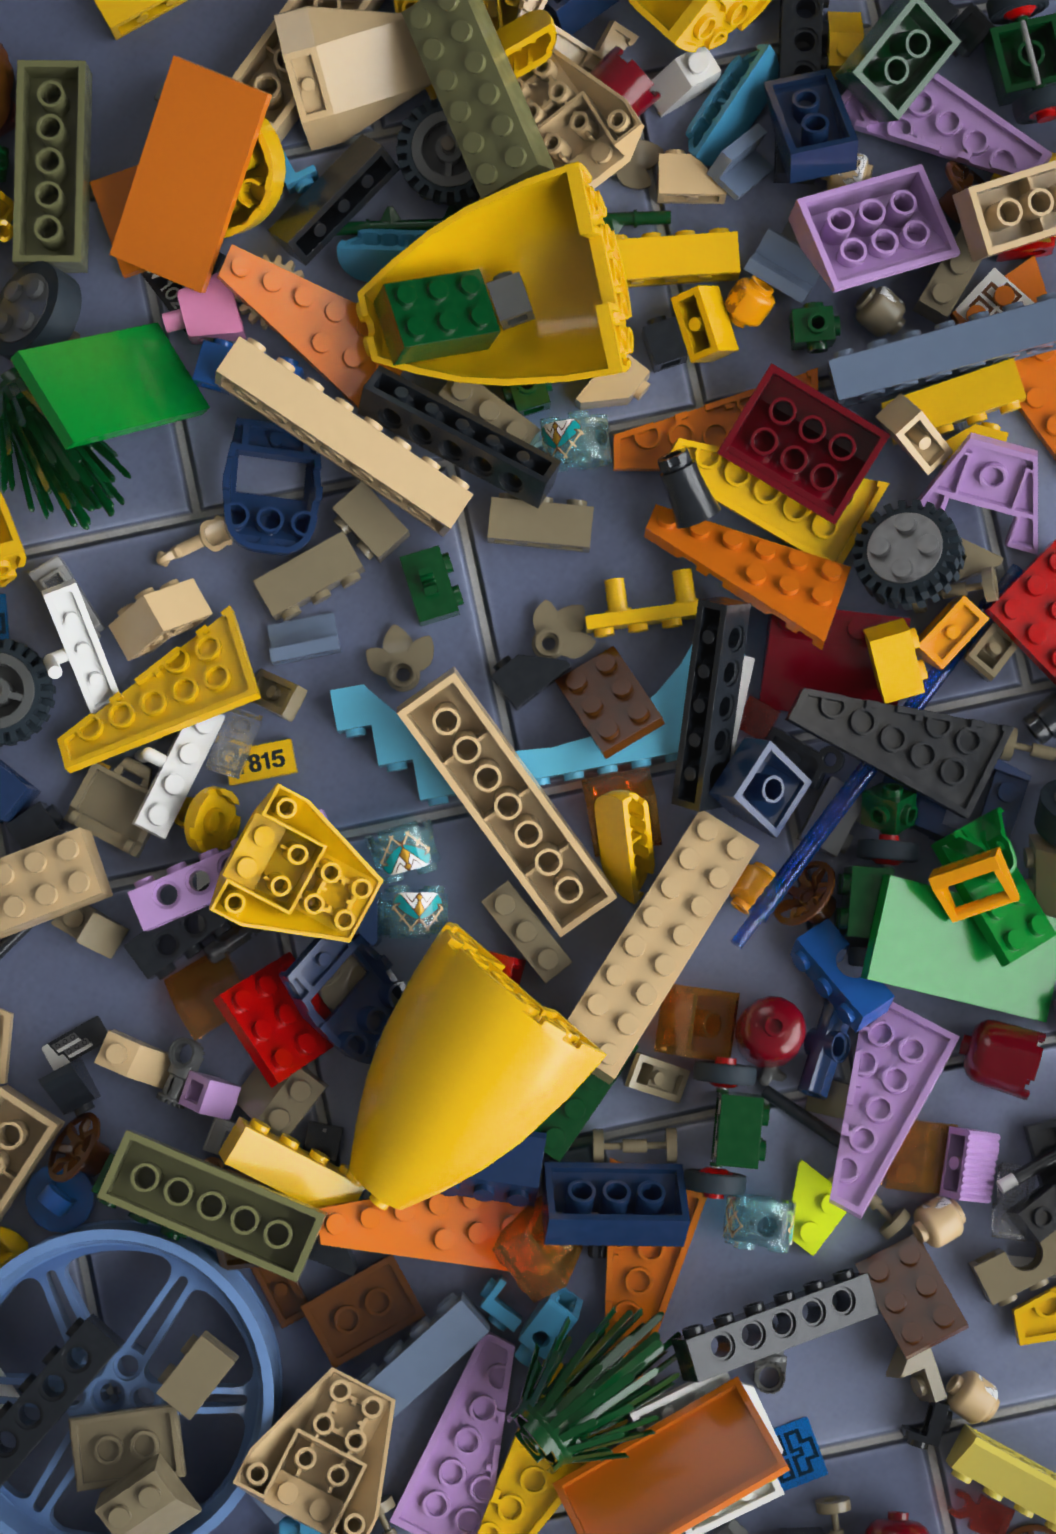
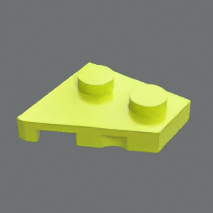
[787,1159,847,1256]

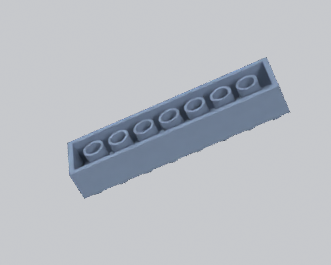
[827,292,1056,407]
[250,1291,491,1525]

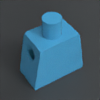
[514,1280,583,1367]

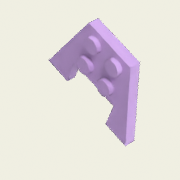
[917,432,1038,555]

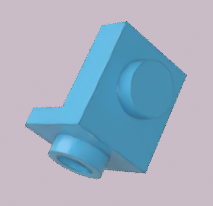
[283,150,319,195]
[479,1274,522,1332]

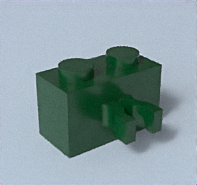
[399,545,464,627]

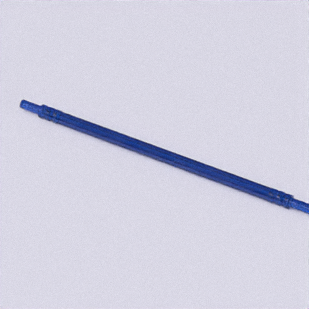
[730,564,1023,949]

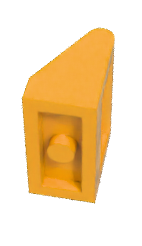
[915,595,989,670]
[928,847,1020,923]

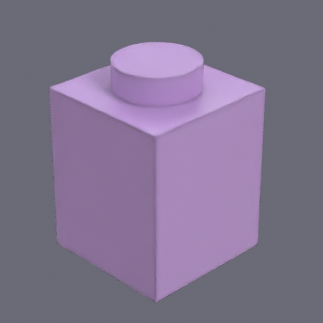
[178,1070,241,1120]

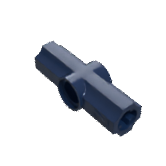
[797,998,851,1100]

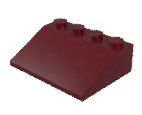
[717,363,890,525]
[758,609,911,712]

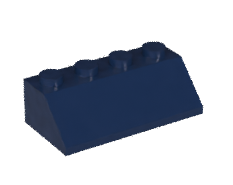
[440,1131,547,1207]
[542,1162,690,1247]

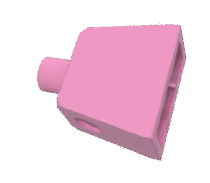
[162,272,247,345]

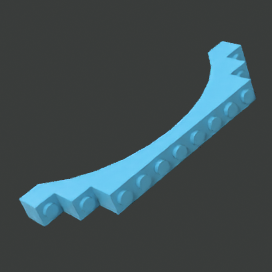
[330,645,745,807]

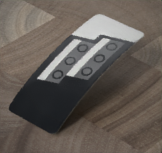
[42,1016,108,1071]

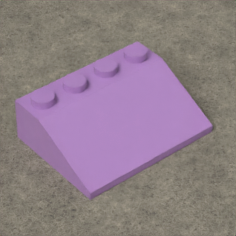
[788,164,960,293]

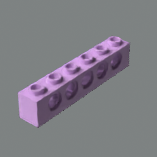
[127,809,329,931]

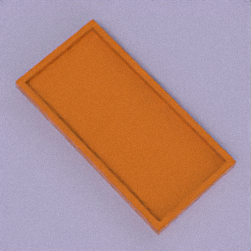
[109,56,272,293]
[552,1376,790,1534]

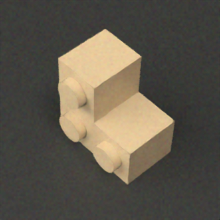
[108,578,213,661]

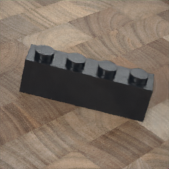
[268,134,400,266]

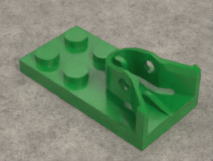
[931,807,1056,967]

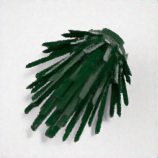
[0,367,131,530]
[507,1306,681,1474]

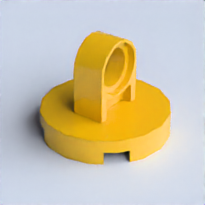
[174,786,241,853]

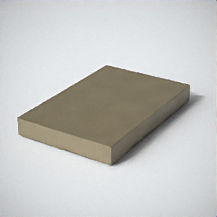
[68,1403,186,1492]

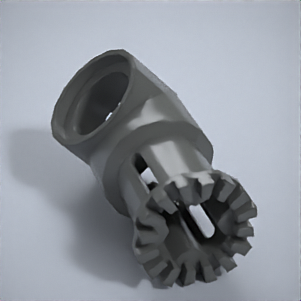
[156,1037,205,1109]
[753,1323,787,1394]

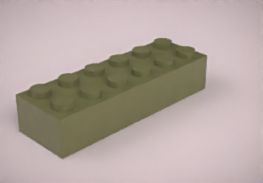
[401,0,555,199]
[12,60,92,273]
[97,1129,327,1283]

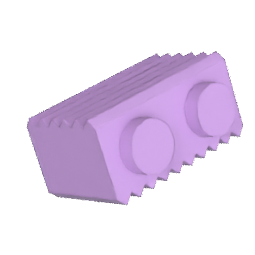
[939,1126,1001,1203]

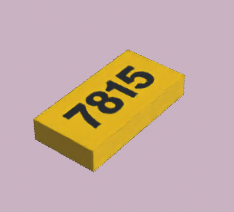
[223,739,298,786]

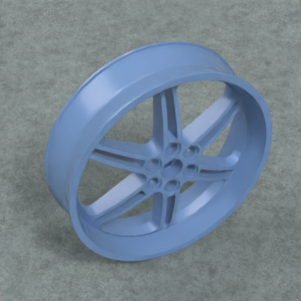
[0,1219,283,1534]

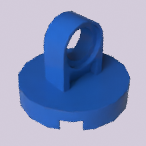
[25,1165,96,1232]

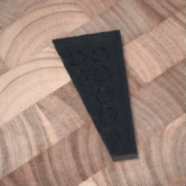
[785,688,1014,819]

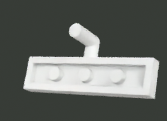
[41,579,119,714]
[132,714,226,839]

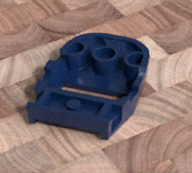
[222,417,323,555]
[882,759,1032,841]
[279,934,406,1064]

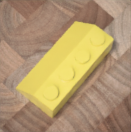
[945,1424,1056,1532]

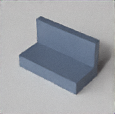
[707,123,774,201]
[744,227,820,303]
[266,612,342,666]

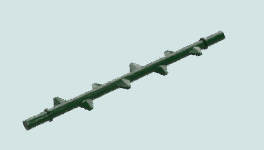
[335,204,671,236]

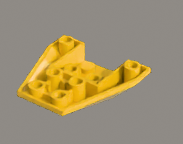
[209,783,384,943]

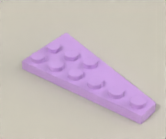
[841,73,1052,176]
[829,1001,960,1219]
[389,1332,515,1534]

